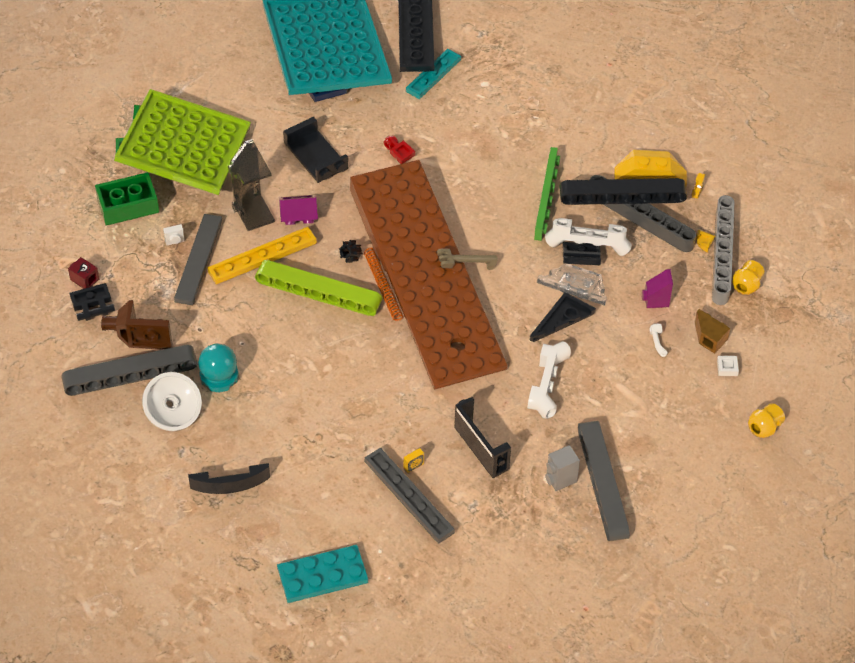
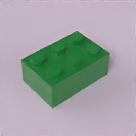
[95,172,159,226]

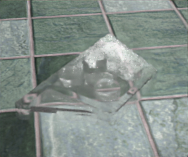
[537,264,607,306]

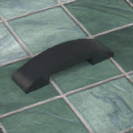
[188,463,270,494]

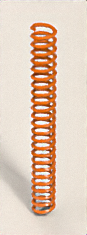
[364,248,403,321]

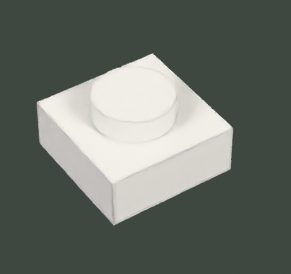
[163,224,184,246]
[717,356,739,376]

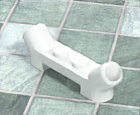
[545,218,632,256]
[527,341,571,419]

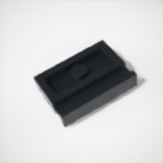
[562,242,601,266]

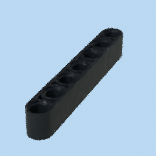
[559,178,687,205]

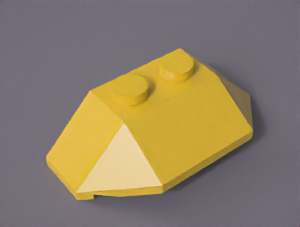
[614,150,687,186]

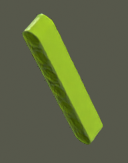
[255,260,383,316]

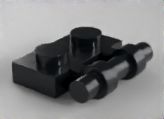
[69,283,115,321]

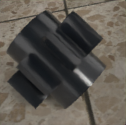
[339,240,363,263]

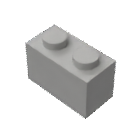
[545,445,580,491]

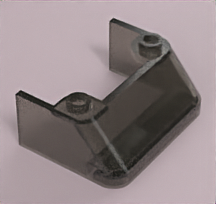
[228,139,275,231]

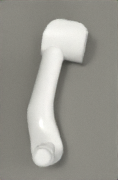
[649,324,667,357]

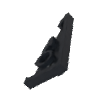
[529,292,596,342]

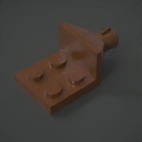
[101,300,173,349]

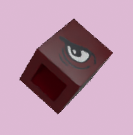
[68,257,100,289]

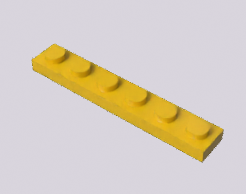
[207,227,317,285]

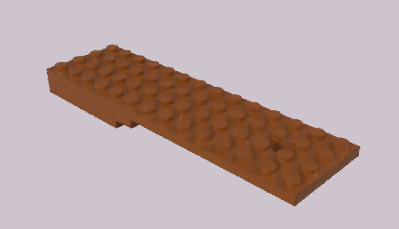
[350,160,507,390]

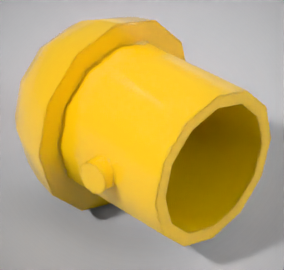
[732,260,765,295]
[748,403,785,438]

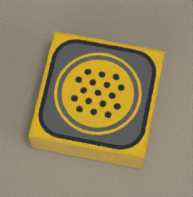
[403,448,424,473]

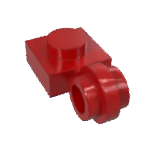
[383,135,415,164]

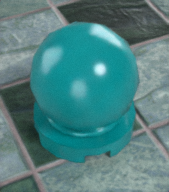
[198,343,239,393]

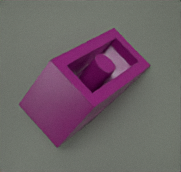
[642,269,673,308]

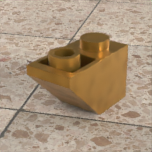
[695,309,730,354]

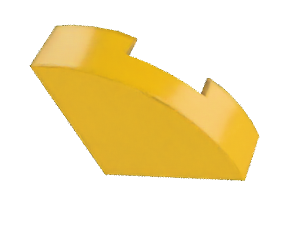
[691,173,705,199]
[696,230,715,253]

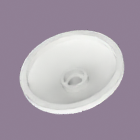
[142,372,202,431]

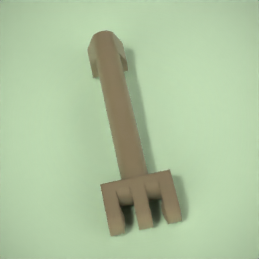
[436,249,498,270]

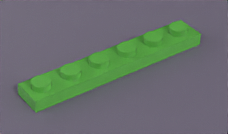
[534,147,560,241]

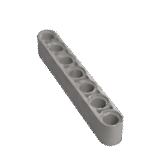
[712,195,735,305]

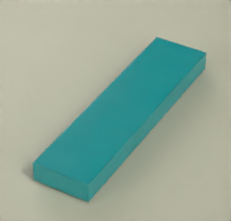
[406,48,461,100]

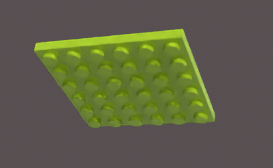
[114,89,251,195]

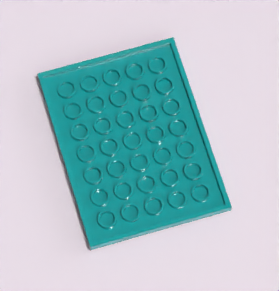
[263,0,392,95]

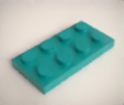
[277,545,368,604]

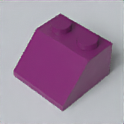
[279,195,318,225]

